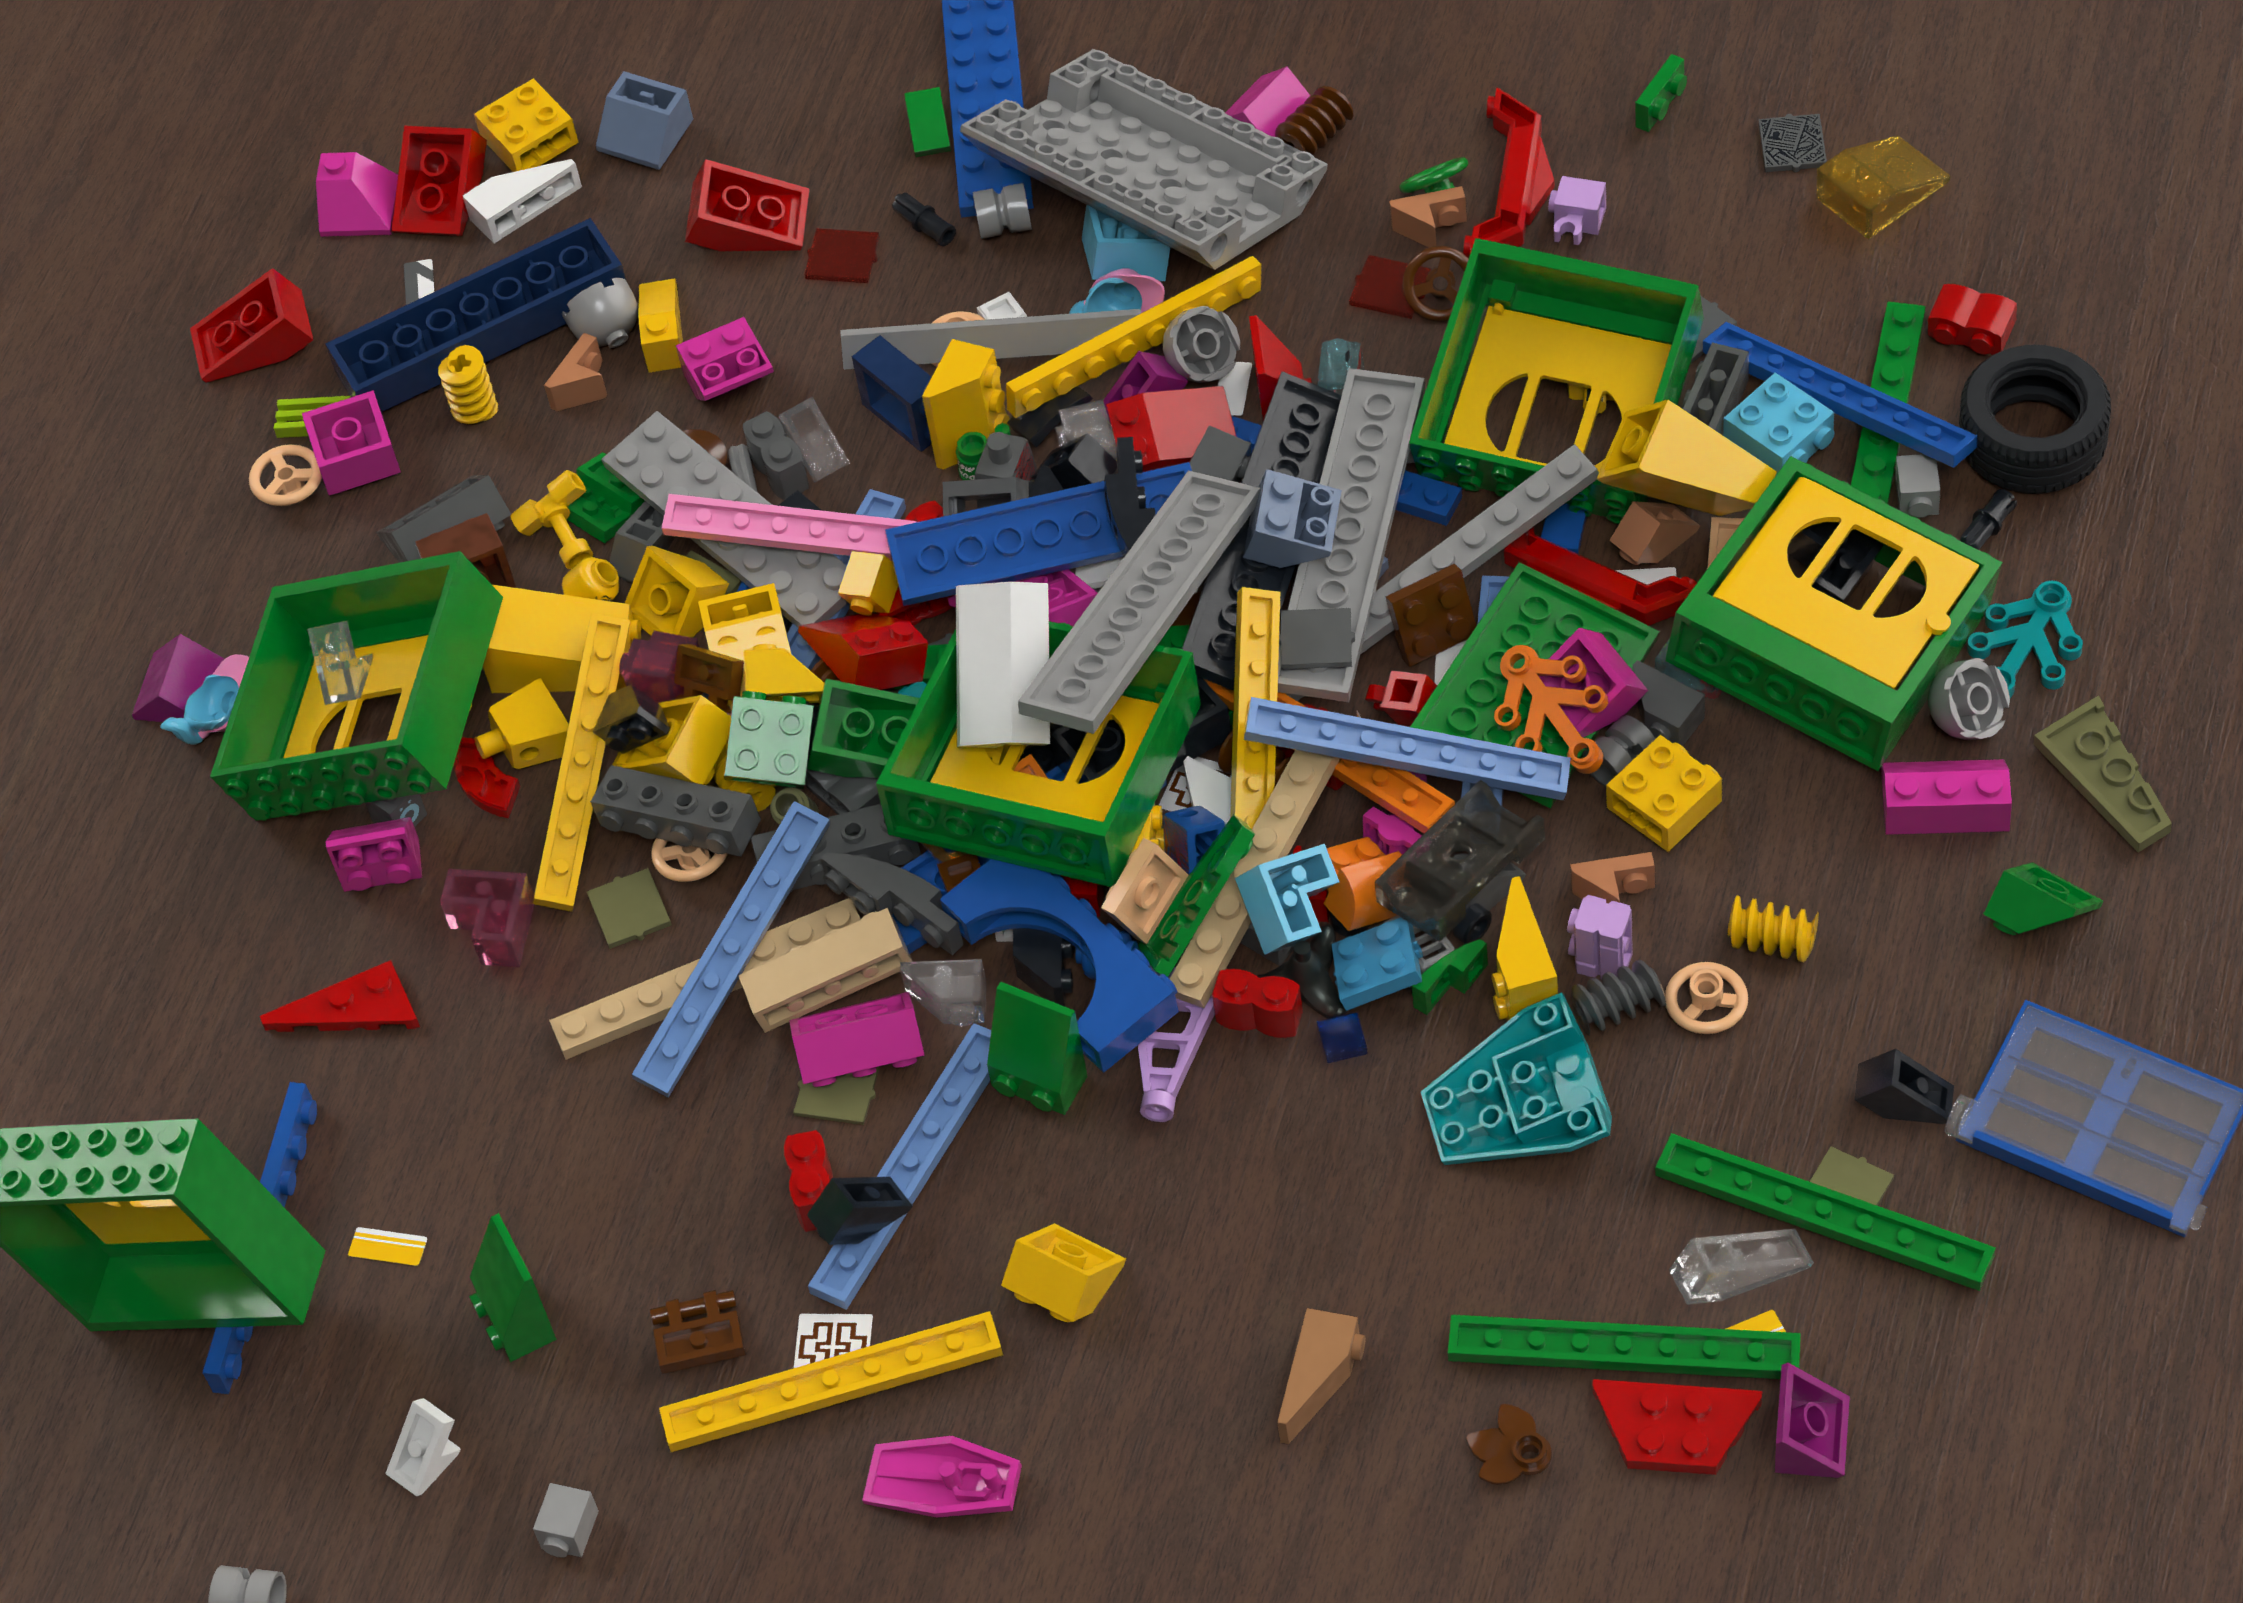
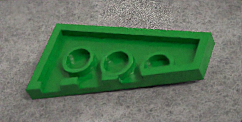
[1138,814,1255,977]

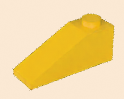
[638,278,683,373]

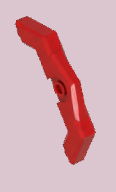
[1463,87,1555,258]
[1503,526,1697,626]

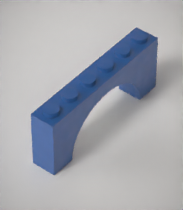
[940,859,1179,1073]

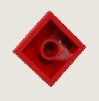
[1249,315,1312,420]

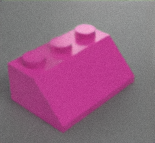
[1881,759,2012,835]
[789,992,924,1087]

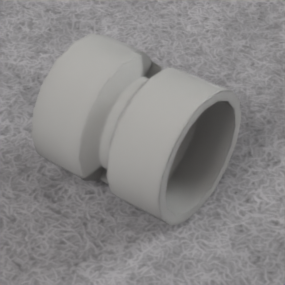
[972,183,1032,239]
[208,1565,287,1603]

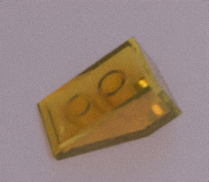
[1816,135,1951,240]

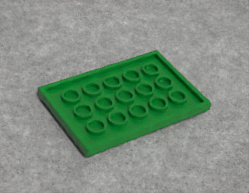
[1410,562,1660,809]

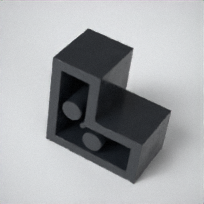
[1787,522,1883,604]

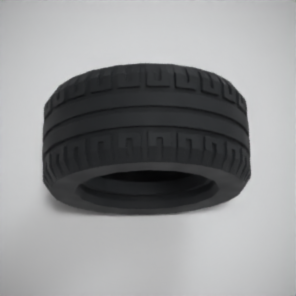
[1959,345,2111,494]

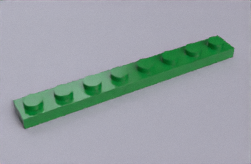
[1851,301,1926,505]
[1655,1133,1996,1291]
[1448,1315,1801,1379]

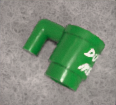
[956,423,1011,481]

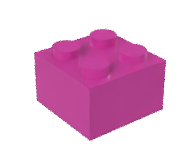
[302,390,401,496]

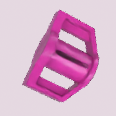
[1363,806,1430,875]

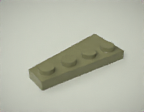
[2034,695,2172,853]

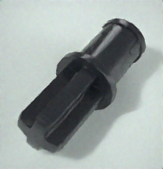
[892,192,956,246]
[1959,489,2017,550]

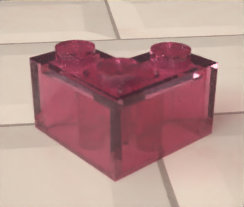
[619,631,700,703]
[440,869,535,967]

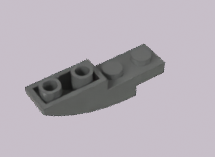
[821,853,963,955]

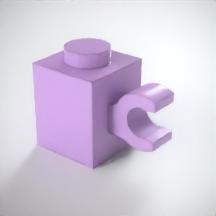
[1548,176,1606,245]

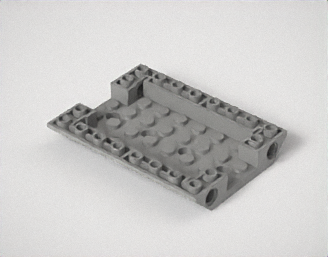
[960,49,1328,270]

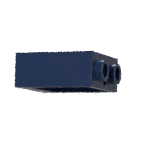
[851,335,932,452]

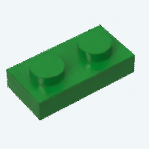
[1635,54,1687,132]

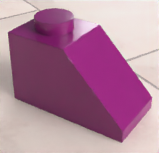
[1097,351,1188,427]

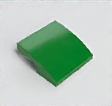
[566,452,645,543]

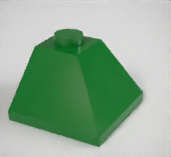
[1983,862,2103,935]

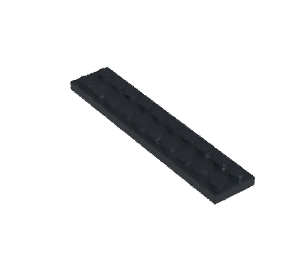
[1181,371,1342,691]

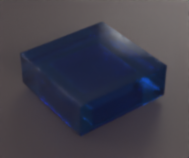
[1317,1013,1368,1063]

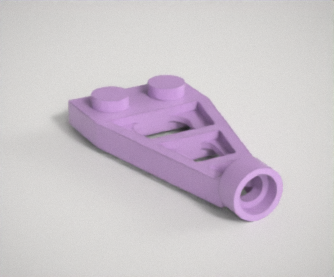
[1138,966,1215,1122]

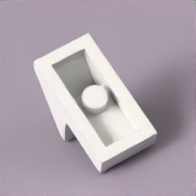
[386,1398,461,1496]

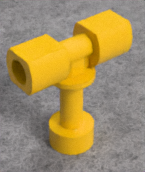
[510,470,593,569]

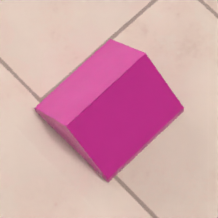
[1225,66,1310,137]

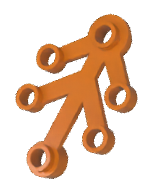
[1494,645,1608,774]

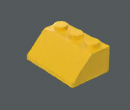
[922,339,1010,469]

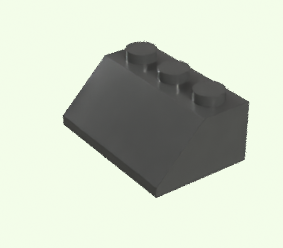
[376,475,511,563]

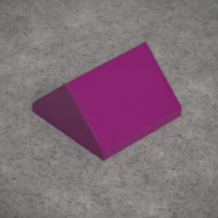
[132,634,224,722]
[1775,1363,1850,1478]

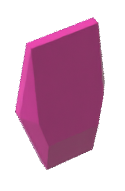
[862,1436,1022,1518]

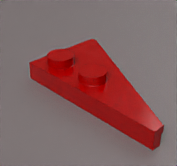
[259,960,420,1032]

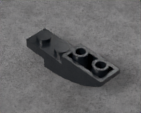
[1104,437,1155,557]

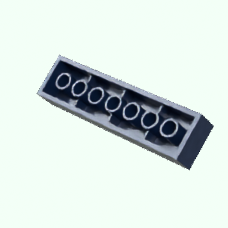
[325,218,626,412]

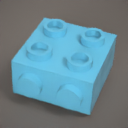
[1723,372,1835,475]

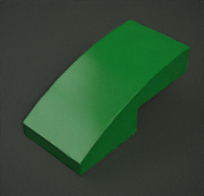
[904,87,951,157]
[1412,939,1488,1015]

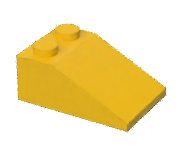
[612,695,731,785]
[1491,876,1558,1021]

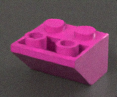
[676,317,774,401]
[326,817,422,892]

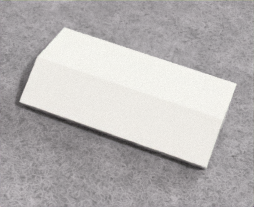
[956,581,1050,748]

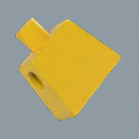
[474,678,569,769]

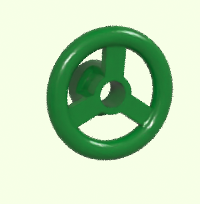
[1399,157,1468,194]

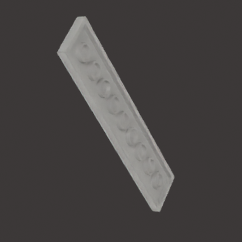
[1278,368,1425,702]
[1018,470,1260,734]

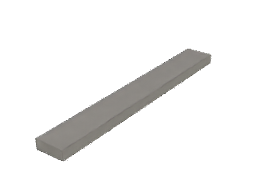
[840,309,1141,370]

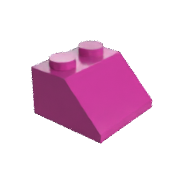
[1538,628,1648,738]

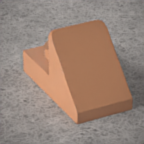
[1389,186,1467,248]
[544,333,607,411]
[1570,852,1655,904]

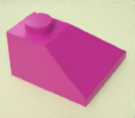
[316,152,398,237]

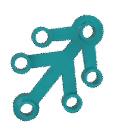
[1967,581,2083,698]

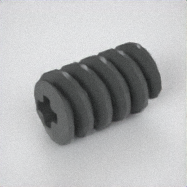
[1571,960,1666,1036]

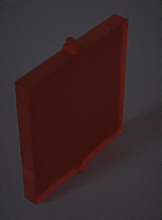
[804,228,880,283]
[1349,255,1431,319]

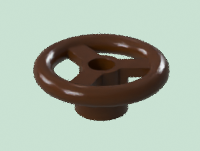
[1403,246,1469,321]

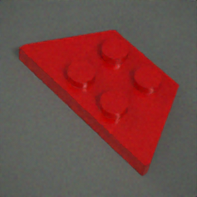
[1592,1379,1762,1475]

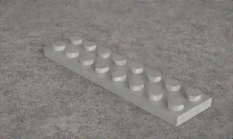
[602,411,848,628]

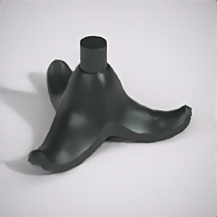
[1256,924,1347,1020]

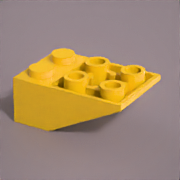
[698,583,792,710]

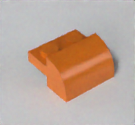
[1324,837,1414,931]

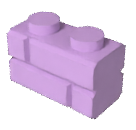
[1567,895,1633,979]

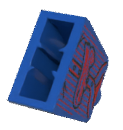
[1162,806,1225,876]

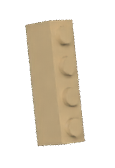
[738,908,914,1033]

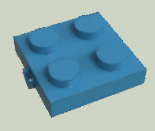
[1331,915,1423,1011]

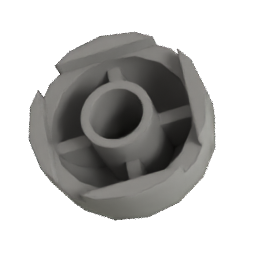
[562,278,638,348]
[1163,306,1240,383]
[1928,658,2010,740]

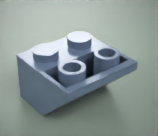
[596,71,693,170]
[1243,469,1342,568]

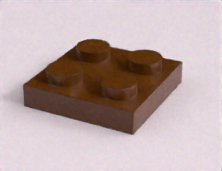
[1385,564,1476,667]

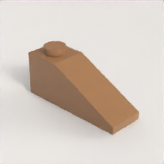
[1277,1308,1366,1444]

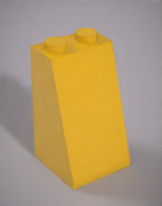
[1597,400,1777,516]
[483,585,641,693]

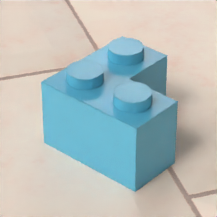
[1082,205,1170,281]
[1235,844,1340,955]

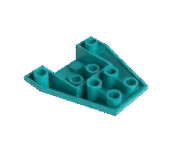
[1420,992,1612,1165]

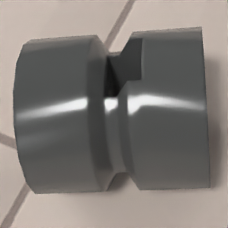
[1582,715,1655,788]

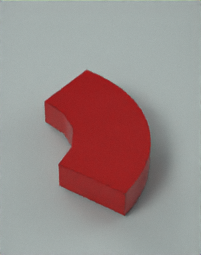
[453,737,521,818]

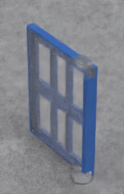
[1944,1000,2243,1238]

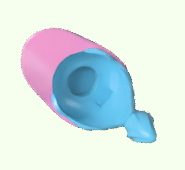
[1069,268,1165,314]
[160,654,249,745]

